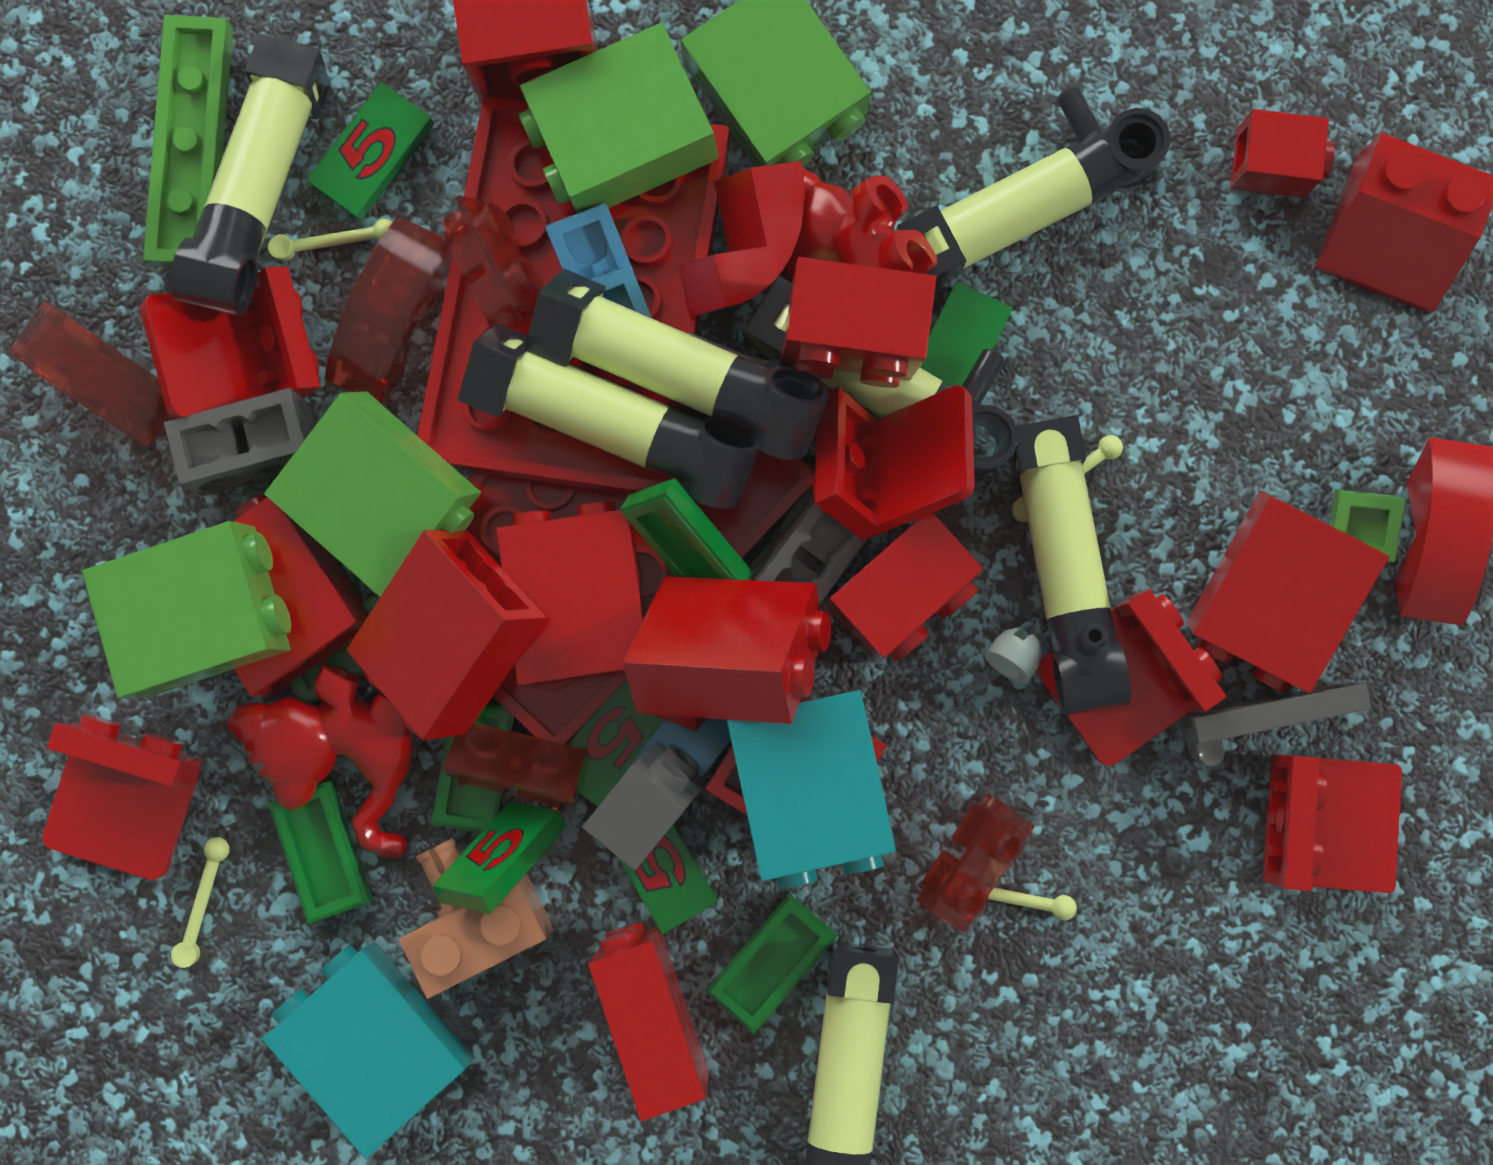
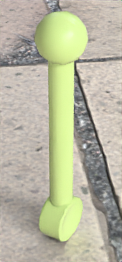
[268,219,397,262]
[1011,435,1123,523]
[171,837,229,968]
[944,873,1077,921]

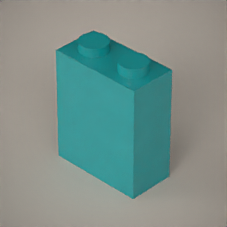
[727,690,897,889]
[262,942,475,1159]

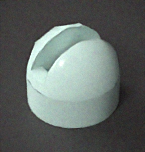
[985,628,1042,684]

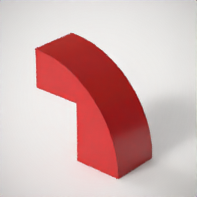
[679,161,805,317]
[1394,437,1493,626]

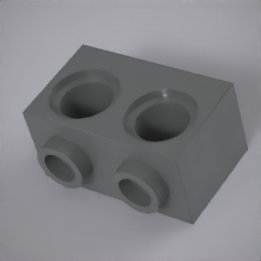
[164,388,315,497]
[749,484,867,604]
[582,741,707,871]

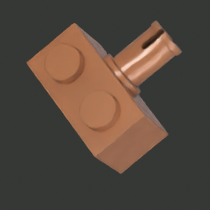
[398,838,555,999]

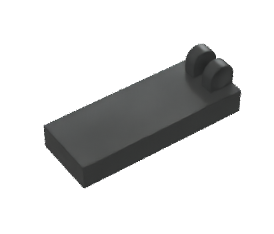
[1179,682,1372,766]

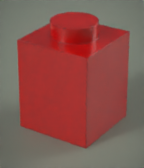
[1230,109,1335,198]

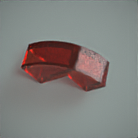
[324,216,455,404]
[9,300,169,447]

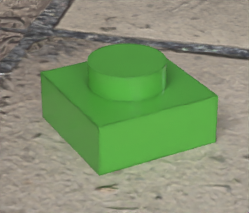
[1329,489,1406,562]

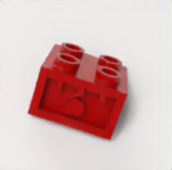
[1263,754,1402,893]

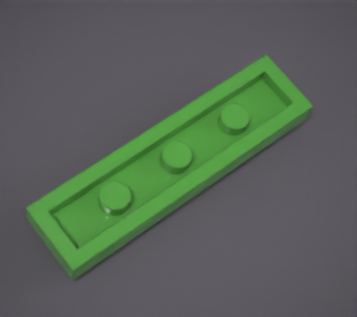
[143,15,233,267]

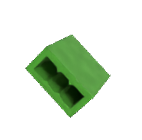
[680,0,871,167]
[518,22,719,213]
[264,392,482,597]
[82,521,291,698]

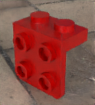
[140,266,321,419]
[813,385,975,541]
[1036,588,1227,766]
[42,714,204,880]

